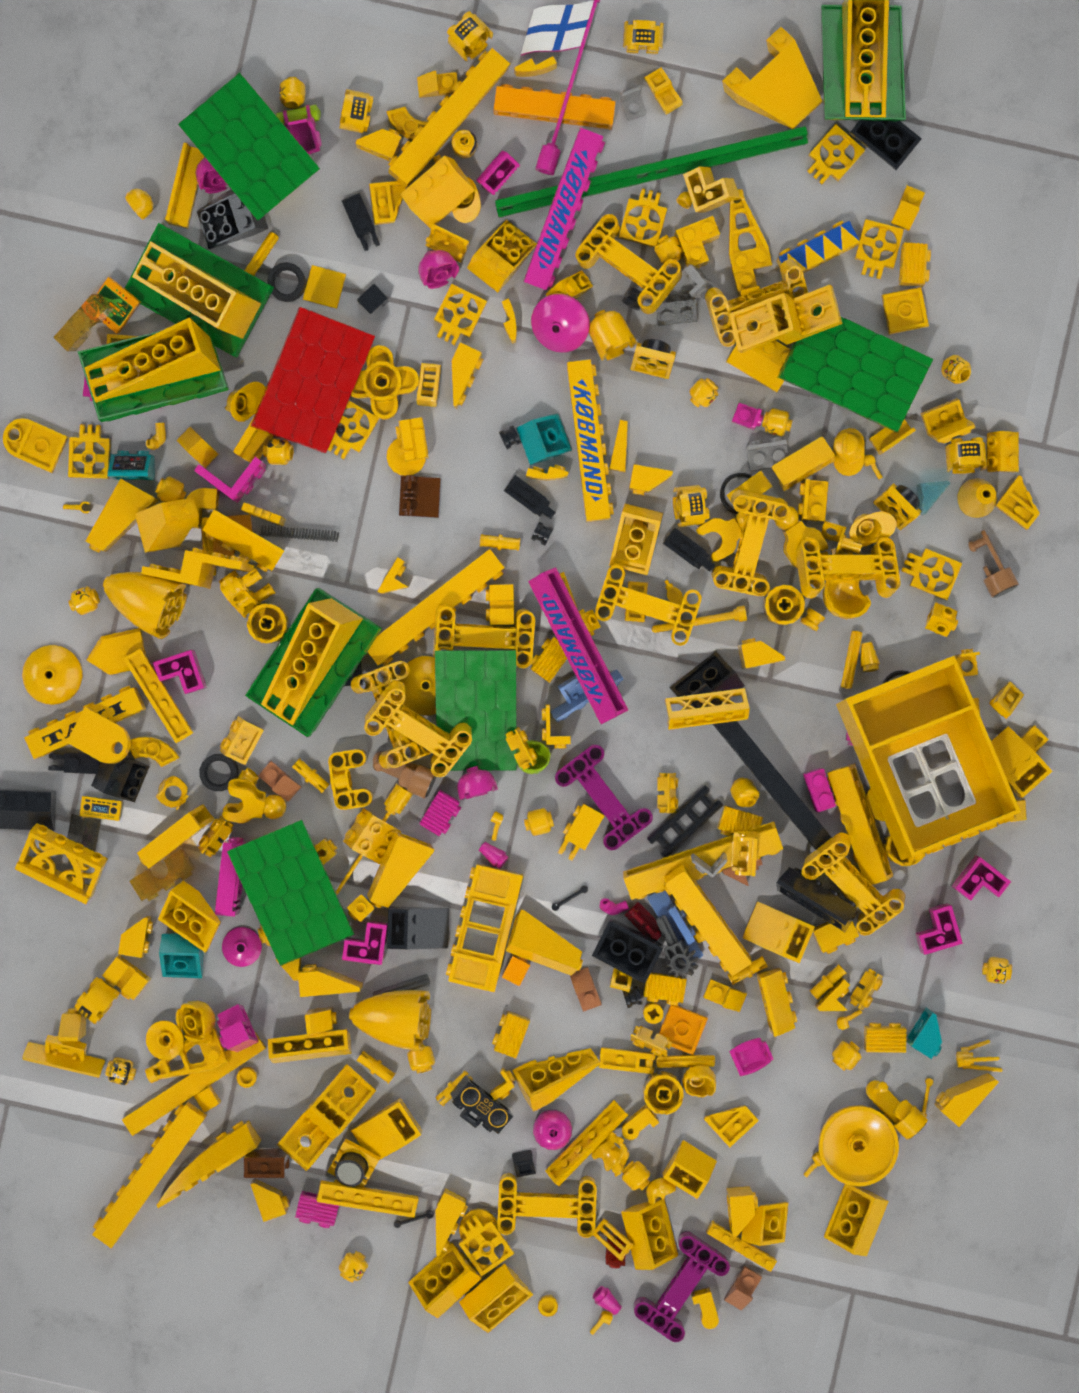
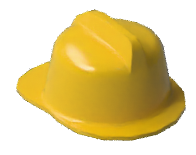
[452,177,481,223]
[224,381,266,422]
[833,428,865,476]
[849,511,896,547]

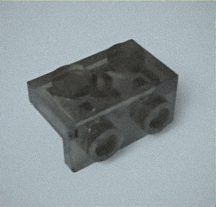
[656,291,697,326]

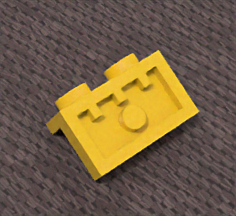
[798,479,828,522]
[220,716,264,765]

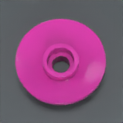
[222,927,262,967]

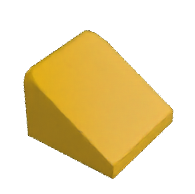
[194,1085,221,1113]

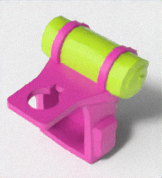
[276,104,322,154]

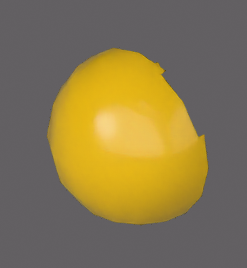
[822,580,871,620]

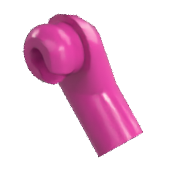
[599,898,629,916]

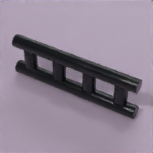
[647,785,724,858]

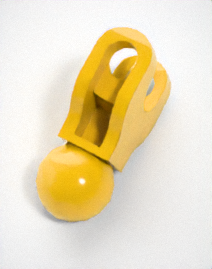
[774,505,828,569]
[696,512,746,562]
[222,779,286,824]

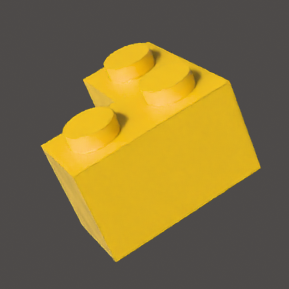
[683,167,740,213]
[674,216,720,268]

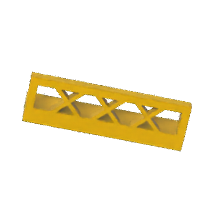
[665,688,750,730]

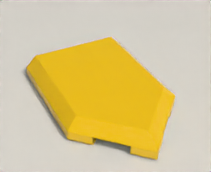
[86,628,147,675]

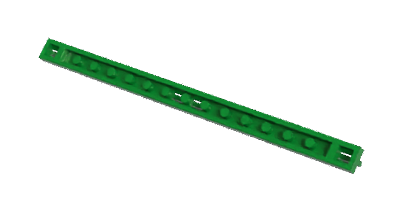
[495,126,808,218]

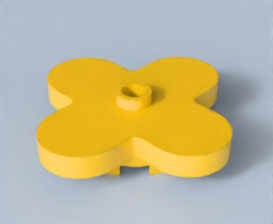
[350,345,419,420]

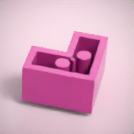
[153,650,207,694]
[951,855,1011,901]
[915,903,963,955]
[342,920,388,965]
[217,1004,259,1052]

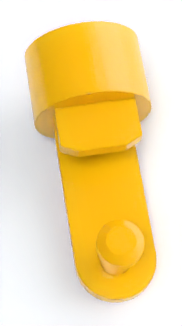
[866,1080,928,1140]

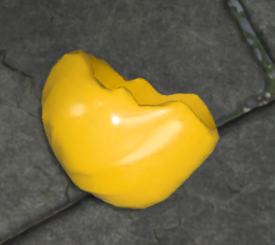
[682,1065,716,1098]

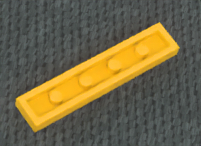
[123,648,194,743]
[545,1100,628,1186]
[316,1180,419,1218]

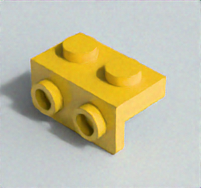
[987,431,1019,473]

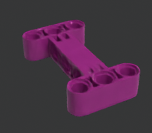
[555,744,653,850]
[633,1231,730,1342]

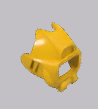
[591,1132,629,1177]

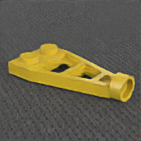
[729,189,772,275]
[145,1027,229,1084]

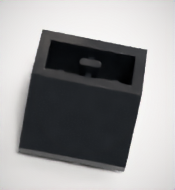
[91,752,150,803]

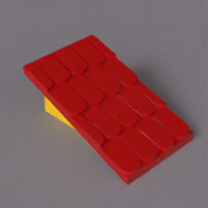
[250,307,375,454]

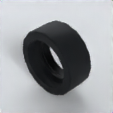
[267,262,306,302]
[199,754,238,791]

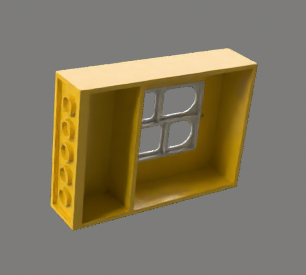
[836,656,1021,862]

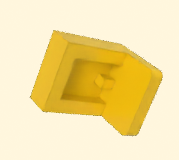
[347,894,374,922]
[491,1068,516,1100]

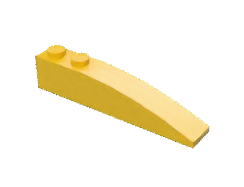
[156,1120,261,1208]

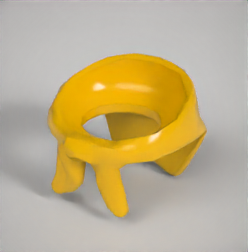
[156,776,189,810]

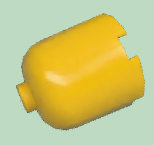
[589,310,637,361]

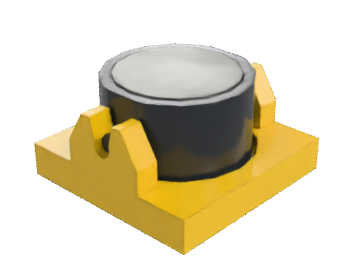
[630,339,676,379]
[873,483,922,530]
[327,1138,380,1187]

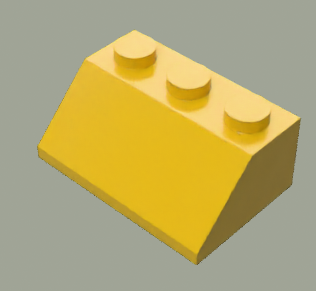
[400,156,476,228]
[726,325,791,393]
[756,968,797,1037]
[824,1184,889,1257]
[621,1198,678,1270]
[408,1243,482,1318]
[459,1263,533,1333]

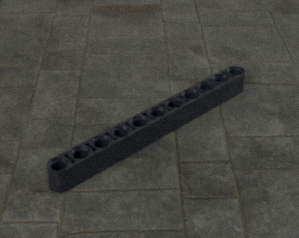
[691,683,832,858]

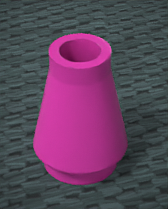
[479,841,509,869]
[592,1286,622,1315]

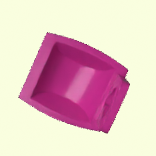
[729,1038,774,1077]

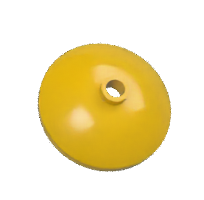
[22,645,83,705]
[398,656,436,715]

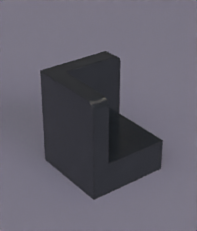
[357,284,389,314]

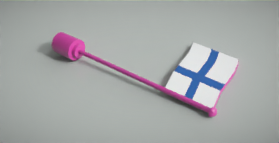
[520,0,600,175]

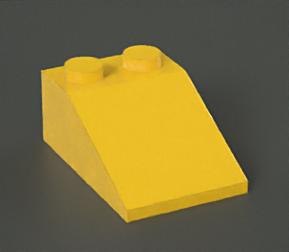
[609,503,663,575]
[158,880,221,953]
[298,964,363,997]
[934,1073,999,1127]

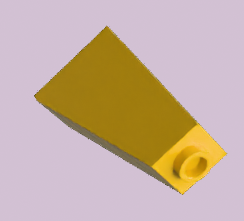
[85,478,158,553]
[137,804,215,869]
[367,831,435,908]
[505,909,583,976]

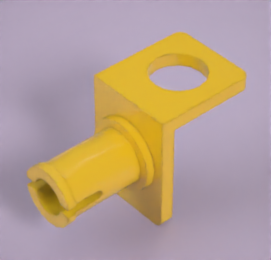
[821,521,863,555]

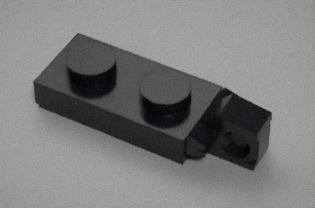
[504,475,556,519]
[663,528,715,572]

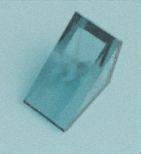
[916,481,951,516]

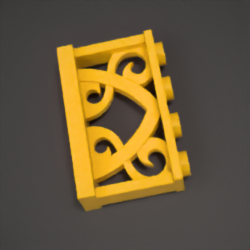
[15,823,108,904]

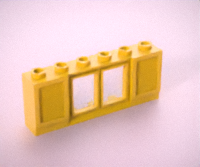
[446,863,523,992]

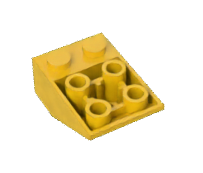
[467,219,537,293]
[991,726,1053,798]
[742,901,815,963]
[351,1097,423,1160]

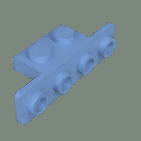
[550,670,624,722]
[647,891,703,963]

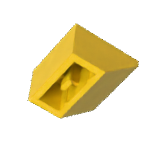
[662,1140,717,1199]

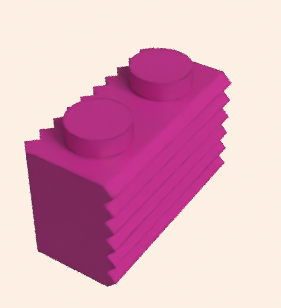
[476,151,520,195]
[803,768,836,812]
[419,789,462,837]
[295,1191,339,1228]

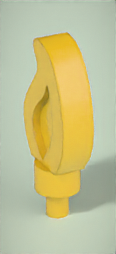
[664,579,683,605]

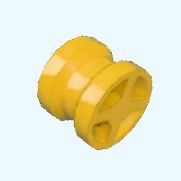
[800,608,825,632]
[643,1002,663,1024]

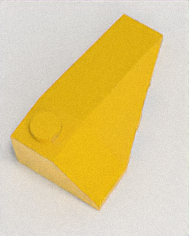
[512,1048,600,1112]

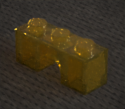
[53,294,115,352]
[129,849,196,901]

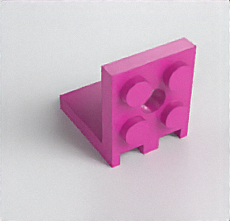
[194,457,267,503]

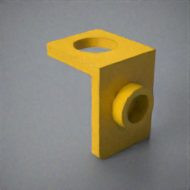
[955,649,980,677]

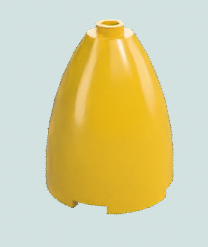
[103,572,187,639]
[349,990,431,1051]

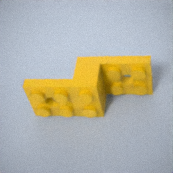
[729,285,842,353]
[141,548,254,589]
[276,1064,377,1171]

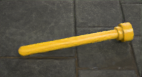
[651,605,747,633]

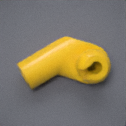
[146,422,166,450]

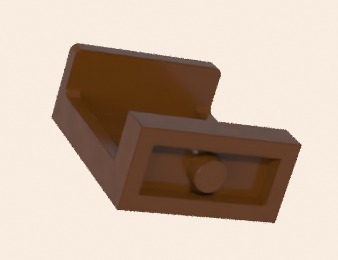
[244,1148,290,1178]

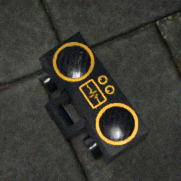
[450,1075,513,1134]

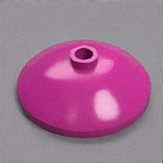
[531,294,590,353]

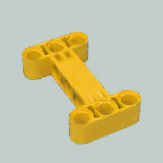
[575,214,682,314]
[705,259,808,347]
[711,490,790,596]
[796,537,901,599]
[595,565,702,646]
[433,604,535,668]
[351,661,431,769]
[364,681,472,777]
[802,832,906,936]
[497,1173,597,1238]

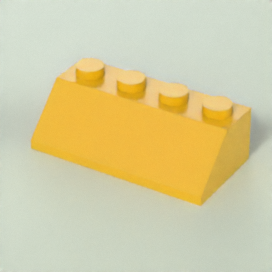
[202,510,284,572]

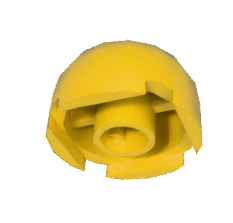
[176,1000,216,1042]

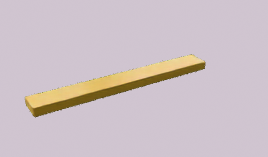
[122,1032,266,1136]

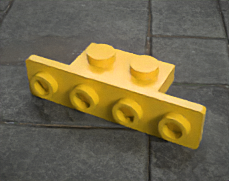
[22,1035,105,1078]

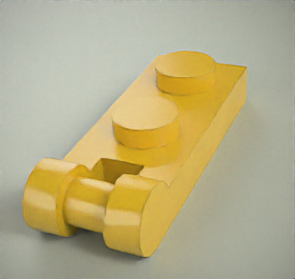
[599,1047,656,1074]

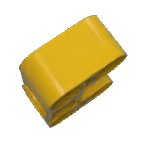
[328,749,373,810]

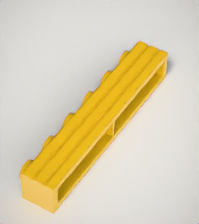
[706,1220,777,1272]

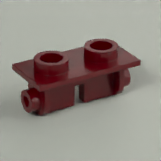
[624,901,662,941]

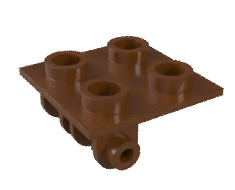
[399,475,441,518]

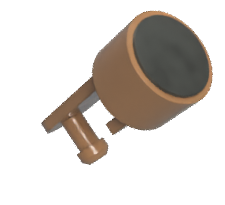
[968,530,1019,598]
[373,751,436,799]

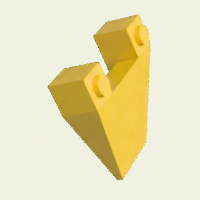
[722,27,822,129]

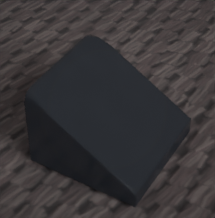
[512,1150,536,1178]

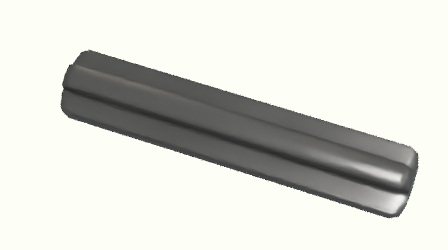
[373,974,430,996]

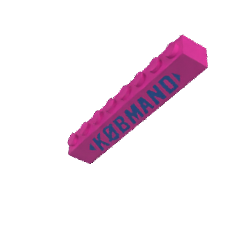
[523,128,605,290]
[528,567,629,724]

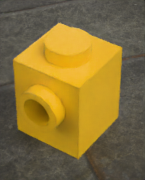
[315,838,338,865]

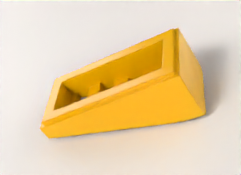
[416,363,441,407]

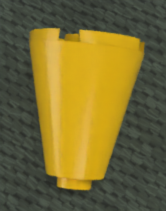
[957,478,997,518]

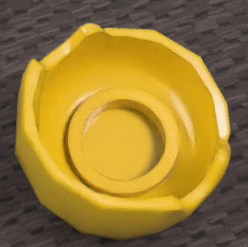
[125,188,153,220]
[646,1177,676,1204]

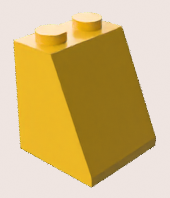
[135,498,199,553]

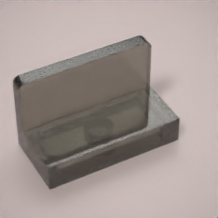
[67,814,101,852]

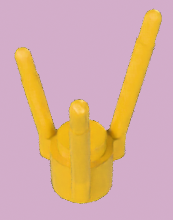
[956,1040,1003,1072]

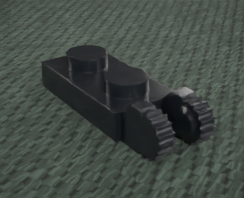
[341,193,380,251]
[48,753,101,774]

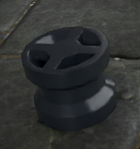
[622,287,641,311]
[499,425,521,450]
[531,522,554,546]
[622,985,643,1008]

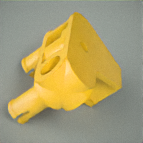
[219,568,276,618]

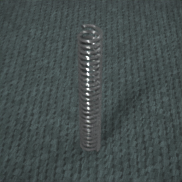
[259,525,339,542]

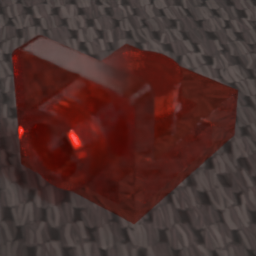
[605,1237,626,1269]

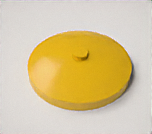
[818,1105,899,1186]

